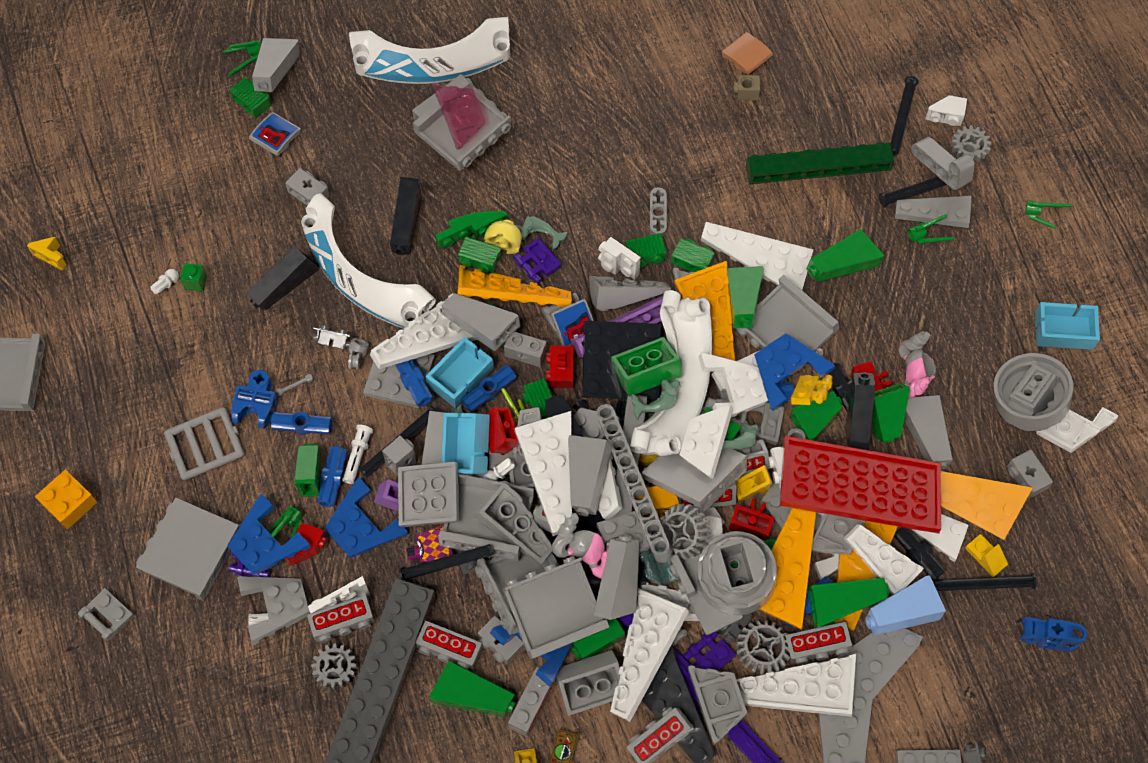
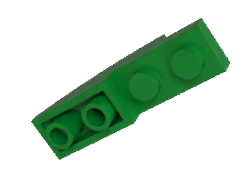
[435,211,508,249]

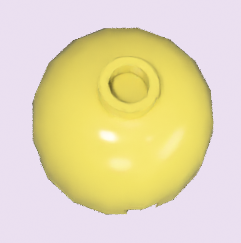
[484,220,522,254]

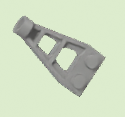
[704,398,784,445]

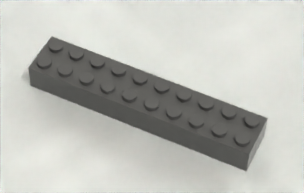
[325,579,436,763]

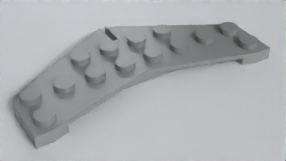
[818,628,923,763]

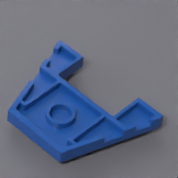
[754,333,835,411]
[325,478,408,559]
[227,494,311,575]
[490,625,572,686]

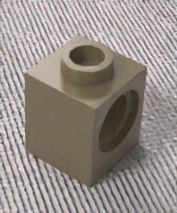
[734,75,760,100]

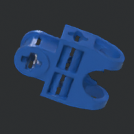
[232,370,278,429]
[1020,617,1087,652]

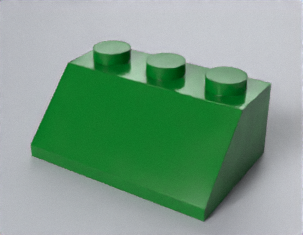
[611,337,682,397]

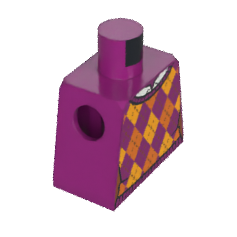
[406,524,453,564]

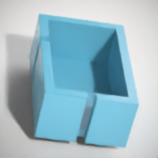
[1035,302,1100,350]
[425,337,494,409]
[441,413,490,474]

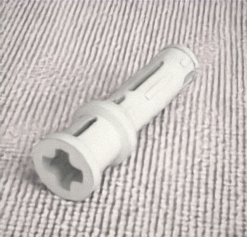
[342,424,374,484]

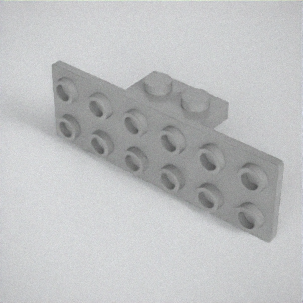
[655,515,743,635]

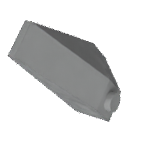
[589,276,671,311]
[509,407,542,491]
[475,482,552,565]

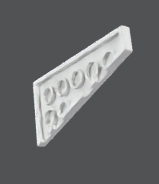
[701,222,813,290]
[370,293,478,369]
[515,411,572,536]
[610,588,689,722]
[736,654,856,717]

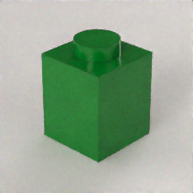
[180,263,207,292]

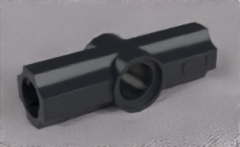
[827,362,852,412]
[894,527,946,581]

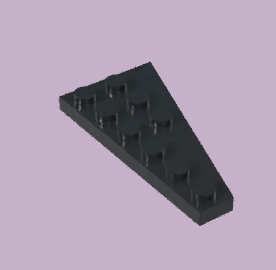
[642,646,716,763]

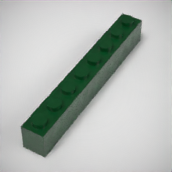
[746,142,894,185]

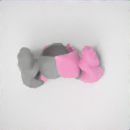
[898,331,936,398]
[552,513,609,579]

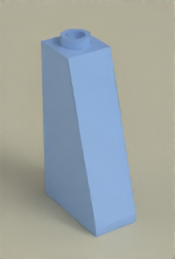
[866,575,946,636]

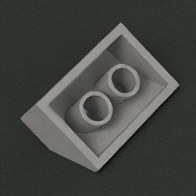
[555,650,620,716]

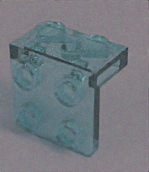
[639,547,679,586]

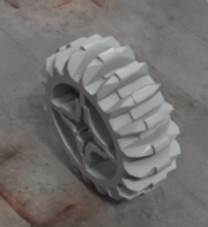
[660,504,711,559]
[736,620,790,675]

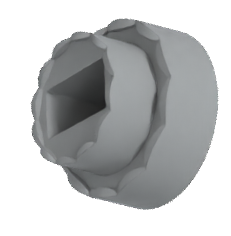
[994,353,1073,431]
[697,531,777,615]

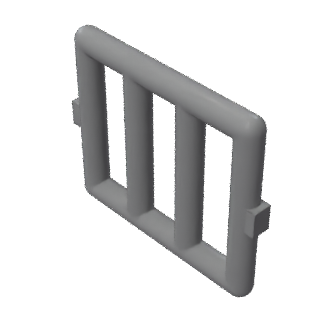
[164,407,244,480]

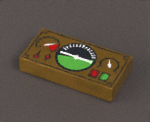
[549,729,578,763]

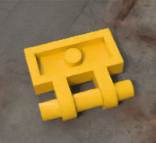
[791,375,832,405]

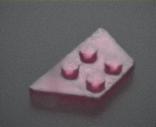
[433,83,486,150]

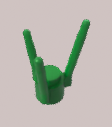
[223,40,261,75]
[1025,200,1072,229]
[908,214,955,245]
[267,506,302,539]

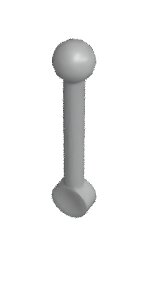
[276,374,313,396]

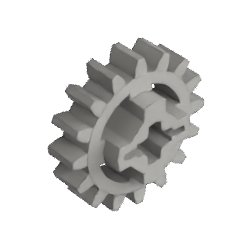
[951,125,992,162]
[311,643,357,690]

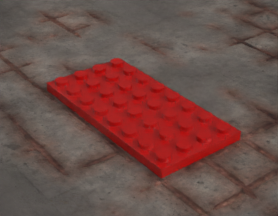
[780,436,941,534]

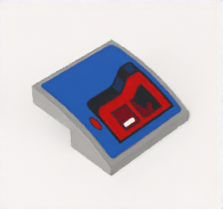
[249,112,301,156]
[550,298,593,346]

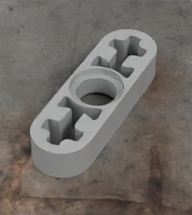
[650,187,667,237]

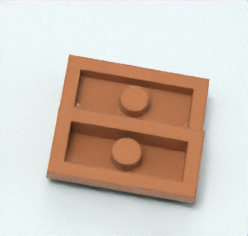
[722,32,773,75]

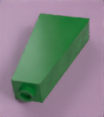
[806,229,884,282]
[727,266,764,328]
[808,578,889,629]
[429,661,517,718]

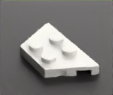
[679,405,733,479]

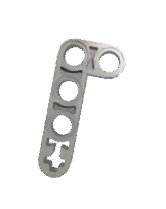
[911,137,975,190]

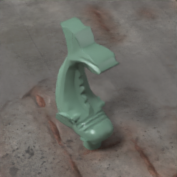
[515,216,568,252]
[631,379,680,420]
[722,423,759,450]

